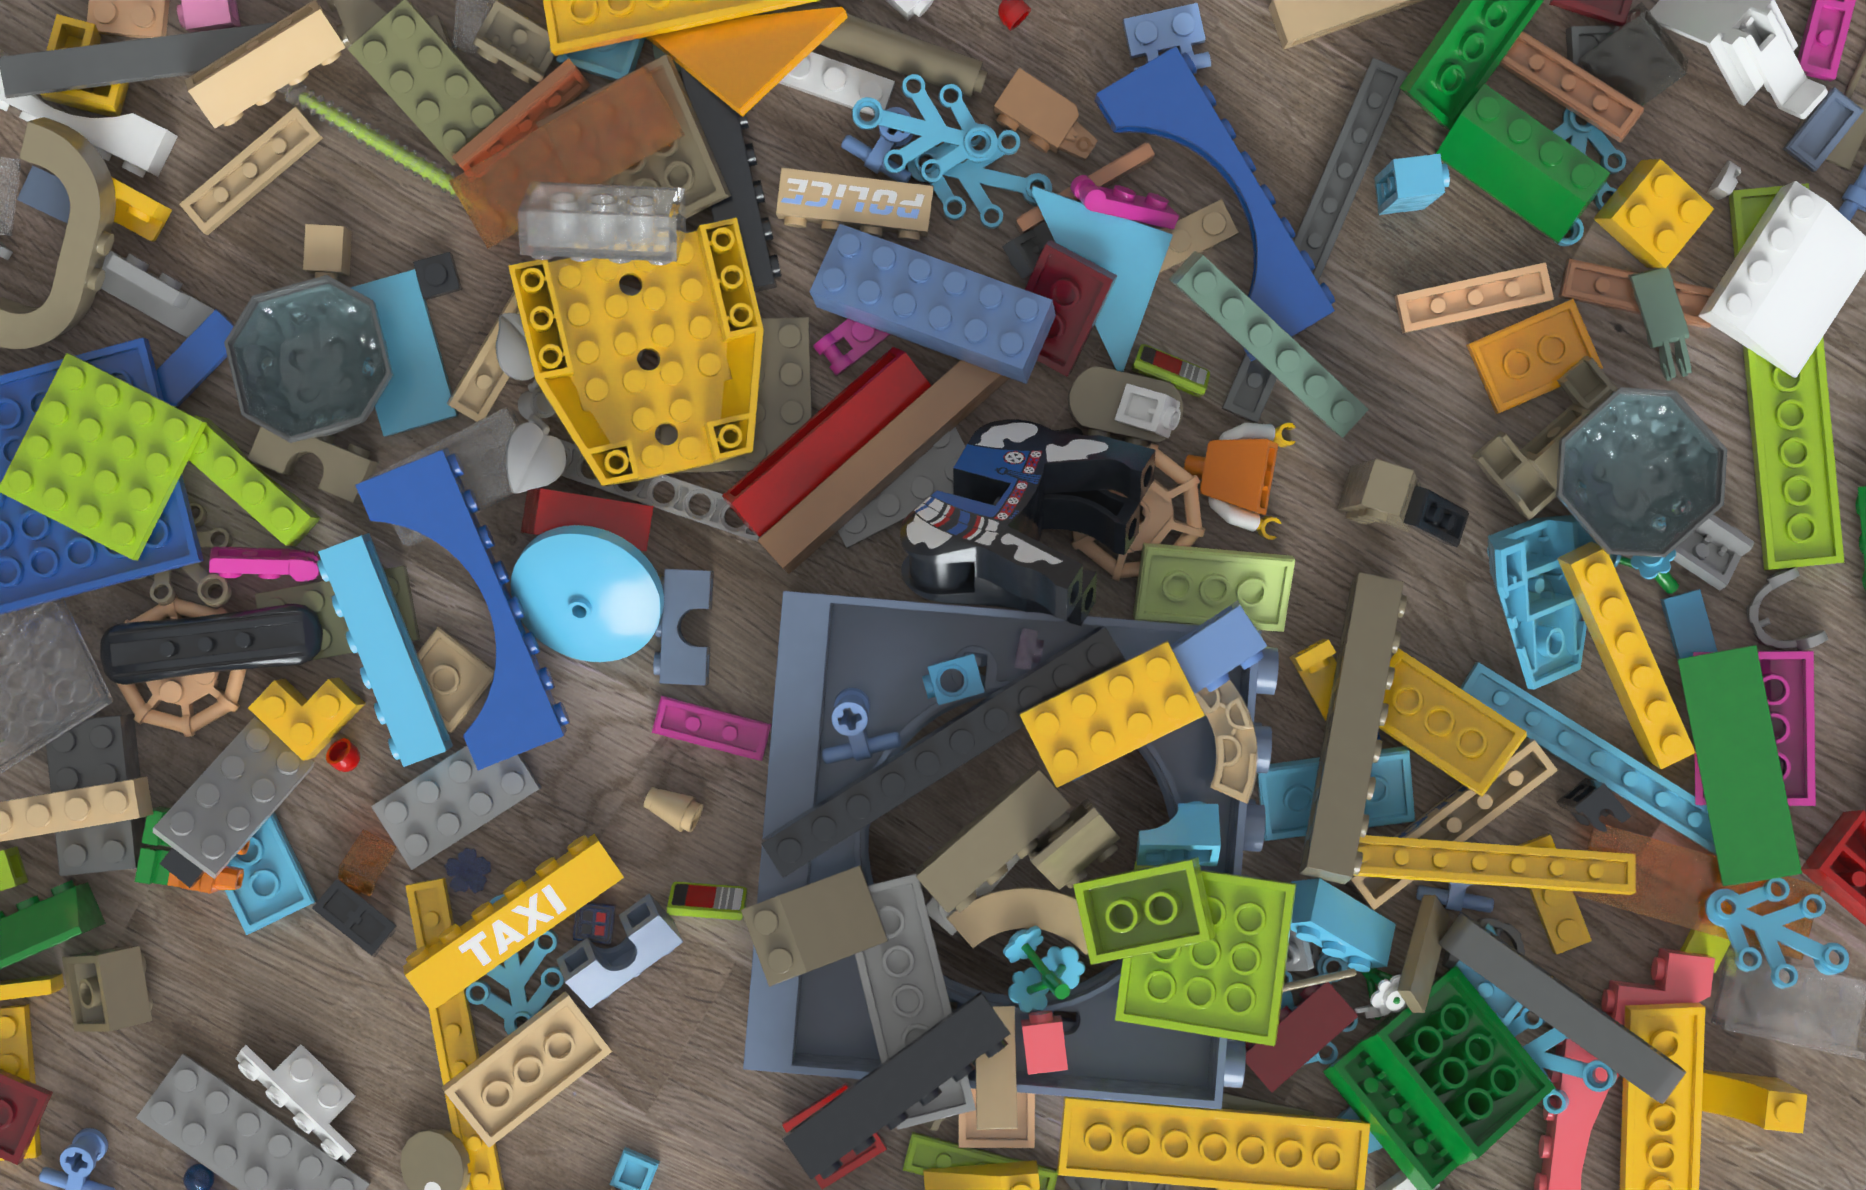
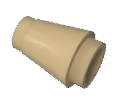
[644,787,703,832]

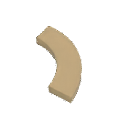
[1195,680,1258,804]
[946,887,1088,955]

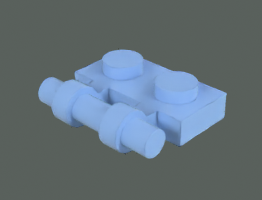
[1122,3,1211,74]

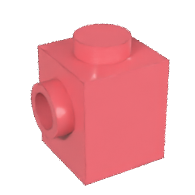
[1021,1011,1068,1075]

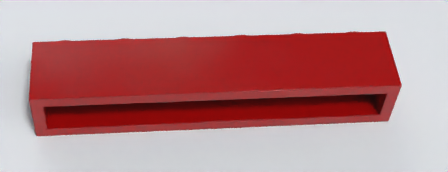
[722,347,931,537]

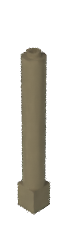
[749,2,988,98]

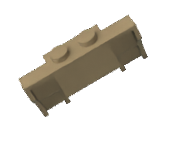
[1472,356,1617,520]

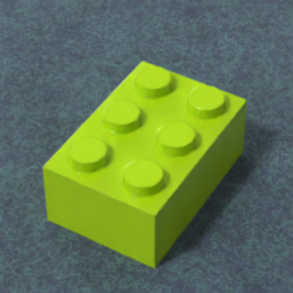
[1073,857,1216,965]

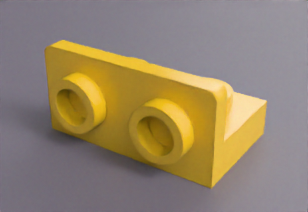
[112,177,172,242]

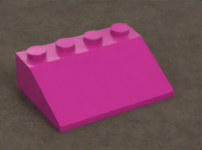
[1693,650,1816,806]

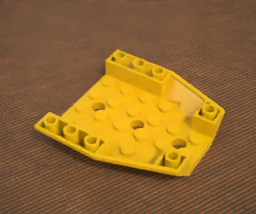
[508,218,764,486]

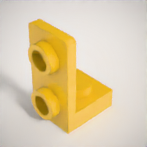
[1290,639,1337,721]

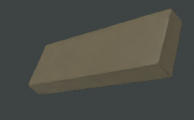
[1397,895,1450,1013]

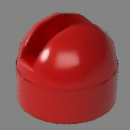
[998,0,1031,31]
[326,738,360,772]

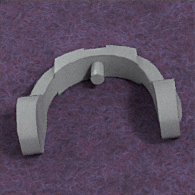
[1747,567,1828,651]

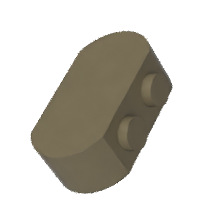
[1068,366,1183,447]

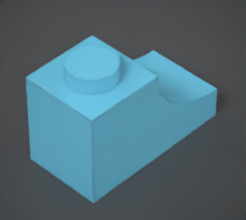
[1136,801,1221,866]

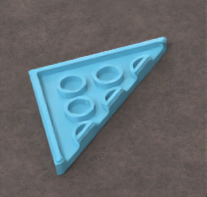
[1031,185,1173,372]

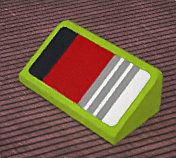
[1131,344,1210,398]
[667,882,747,920]

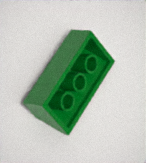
[1436,83,1610,244]
[0,880,106,970]

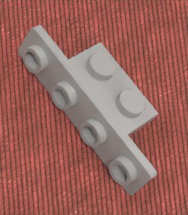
[101,250,214,338]

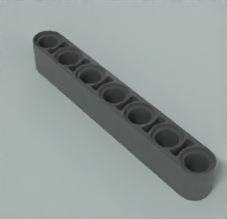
[1439,912,1687,1104]

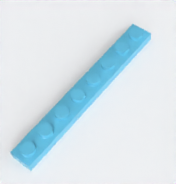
[1460,662,1716,855]

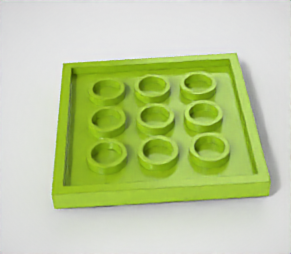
[0,353,207,561]
[1115,861,1296,1046]

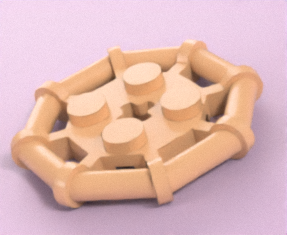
[1071,443,1205,581]
[116,595,247,737]

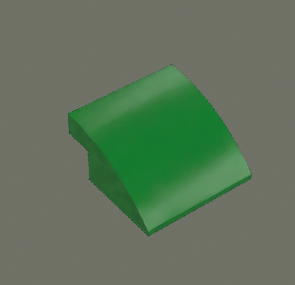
[1322,966,1555,1190]

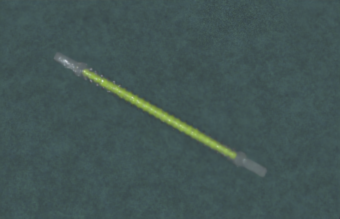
[277,82,585,259]

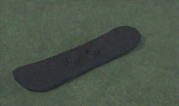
[100,603,323,685]

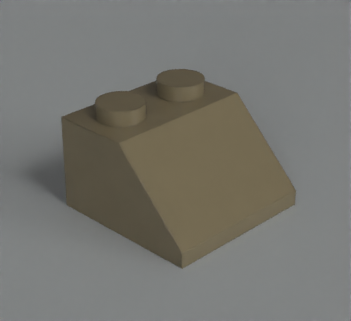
[62,946,153,1032]

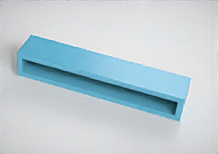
[317,533,453,767]

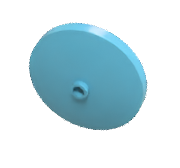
[510,525,664,662]

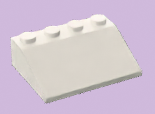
[1698,181,1866,378]

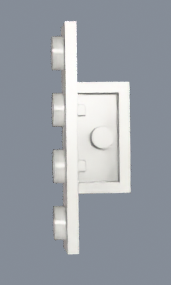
[236,1045,356,1163]

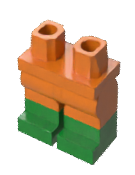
[134,806,250,894]

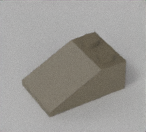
[1028,798,1120,890]
[741,865,888,987]

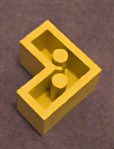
[41,14,129,117]
[248,677,366,761]

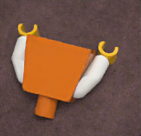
[1184,423,1296,540]

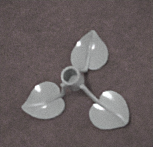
[496,313,566,493]

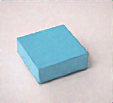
[609,1147,660,1190]

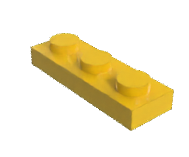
[1516,834,1592,955]

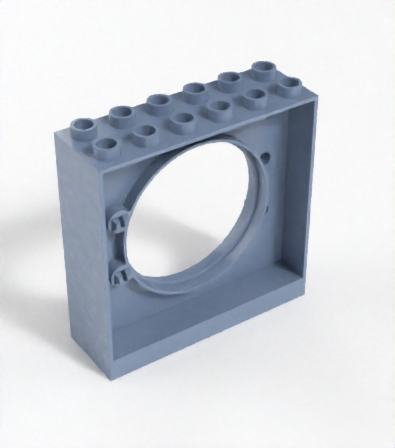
[743,591,1279,1109]

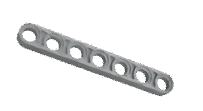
[559,439,784,542]

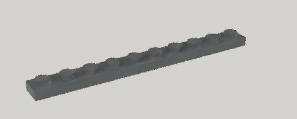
[1221,58,1408,423]

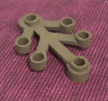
[137,502,233,607]

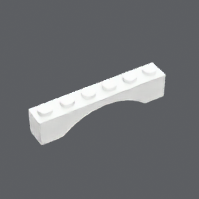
[0,49,178,178]

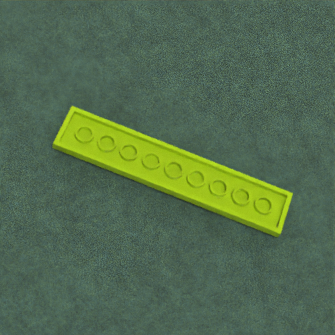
[1729,183,1845,570]

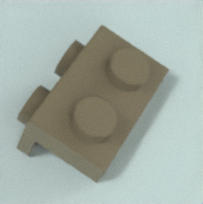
[473,0,555,83]

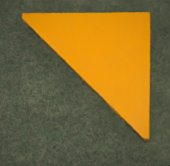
[646,7,848,117]

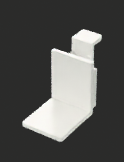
[1647,0,1828,119]

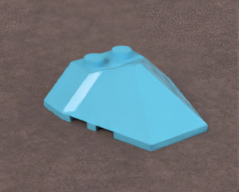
[1487,515,1597,690]

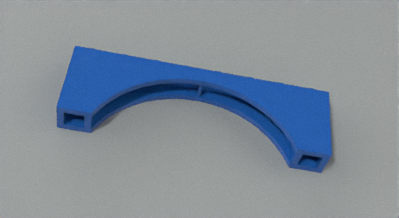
[1094,46,1335,362]
[355,448,570,771]

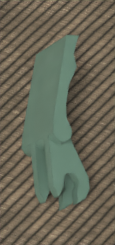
[1628,266,1692,381]

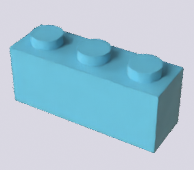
[1374,154,1450,215]
[1291,878,1396,972]

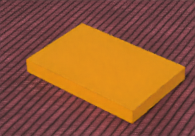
[1466,299,1603,414]

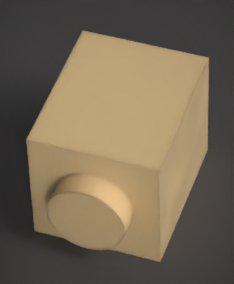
[303,224,352,281]

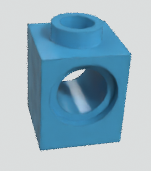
[922,653,985,706]

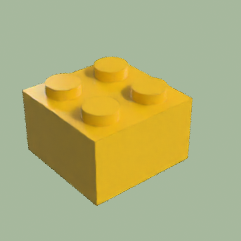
[1593,159,1714,268]

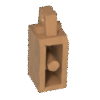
[993,68,1098,161]

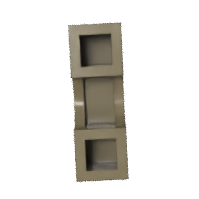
[247,427,379,504]

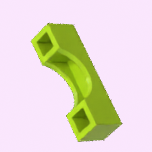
[189,415,321,546]

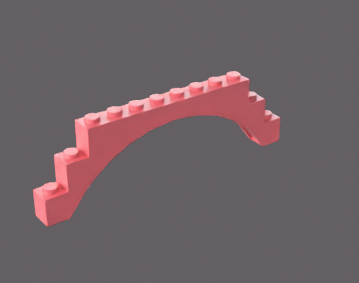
[1534,948,1715,1190]

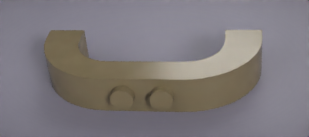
[0,117,116,349]

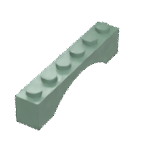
[1169,251,1369,438]

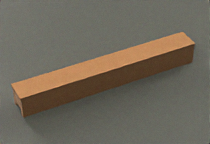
[757,360,1009,574]

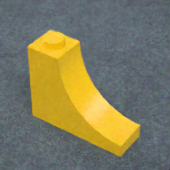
[1702,1070,1807,1134]

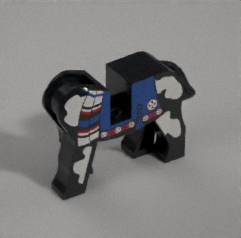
[900,419,1156,626]

